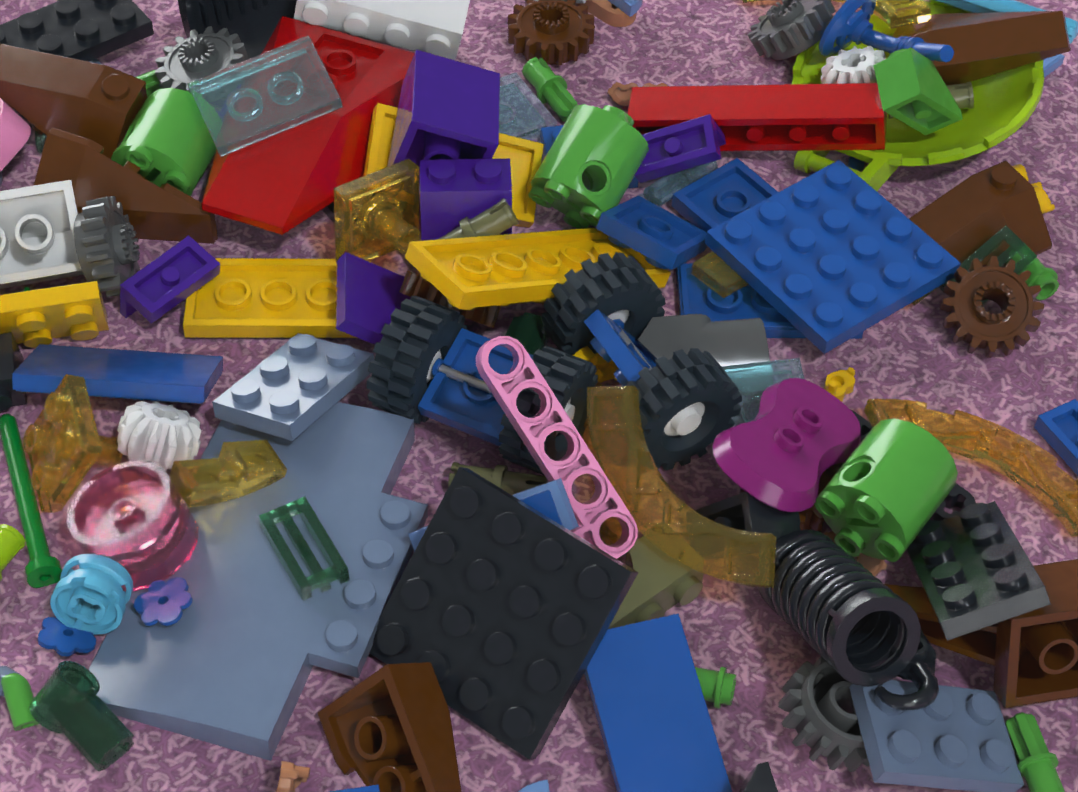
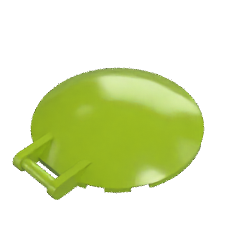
[792,0,1044,191]

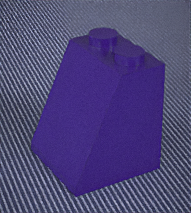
[385,49,500,193]
[420,158,512,241]

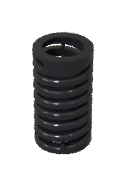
[757,529,921,687]

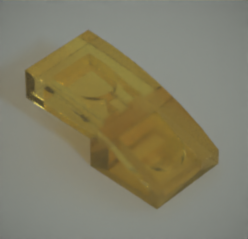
[169,440,287,508]

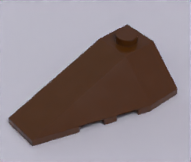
[889,11,1071,85]
[0,44,147,159]
[34,127,218,244]
[909,161,1052,271]
[318,662,462,792]

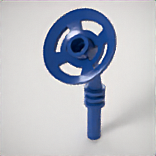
[819,0,954,62]

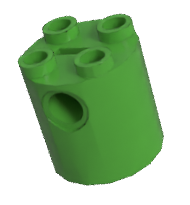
[111,88,223,196]
[528,104,649,229]
[814,418,958,562]

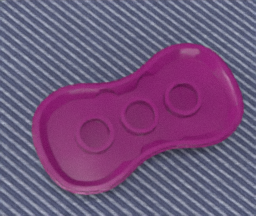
[713,378,861,512]

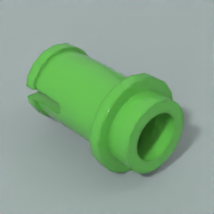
[1006,245,1059,300]
[695,666,736,709]

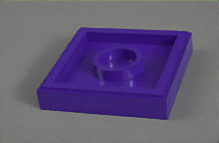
[336,252,411,345]

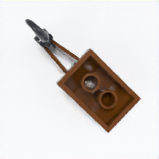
[875,559,1078,710]

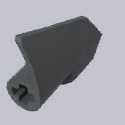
[637,314,772,400]

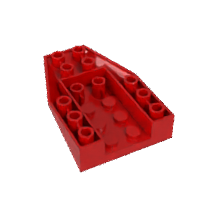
[202,16,414,235]

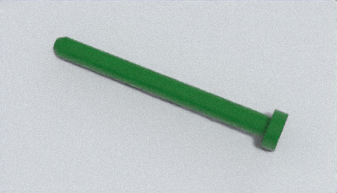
[0,414,62,588]

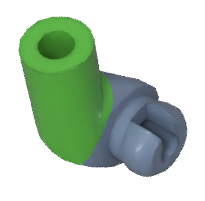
[0,666,41,731]

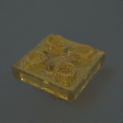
[334,159,421,263]
[23,374,123,513]

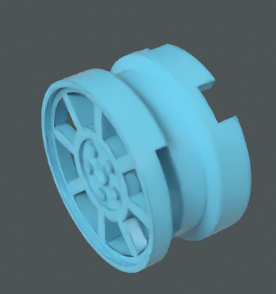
[50,554,133,635]

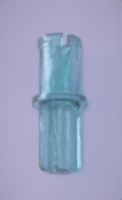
[643,161,718,207]

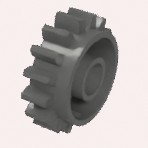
[748,0,836,60]
[155,26,250,105]
[74,196,140,297]
[778,657,870,772]

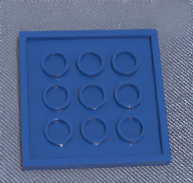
[705,160,961,354]

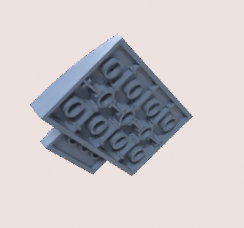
[73,402,428,761]

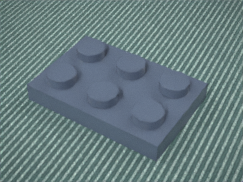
[212,333,374,441]
[849,680,1024,792]

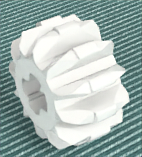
[821,46,887,84]
[117,401,202,472]

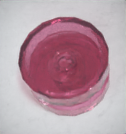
[66,460,199,591]

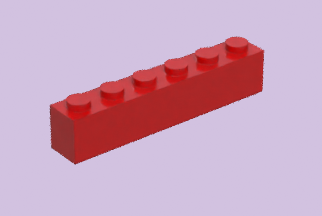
[627,83,887,151]

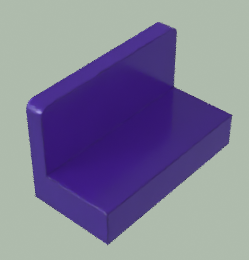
[635,114,726,183]
[120,235,220,324]

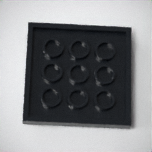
[370,467,639,760]

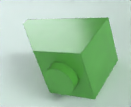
[873,47,963,135]

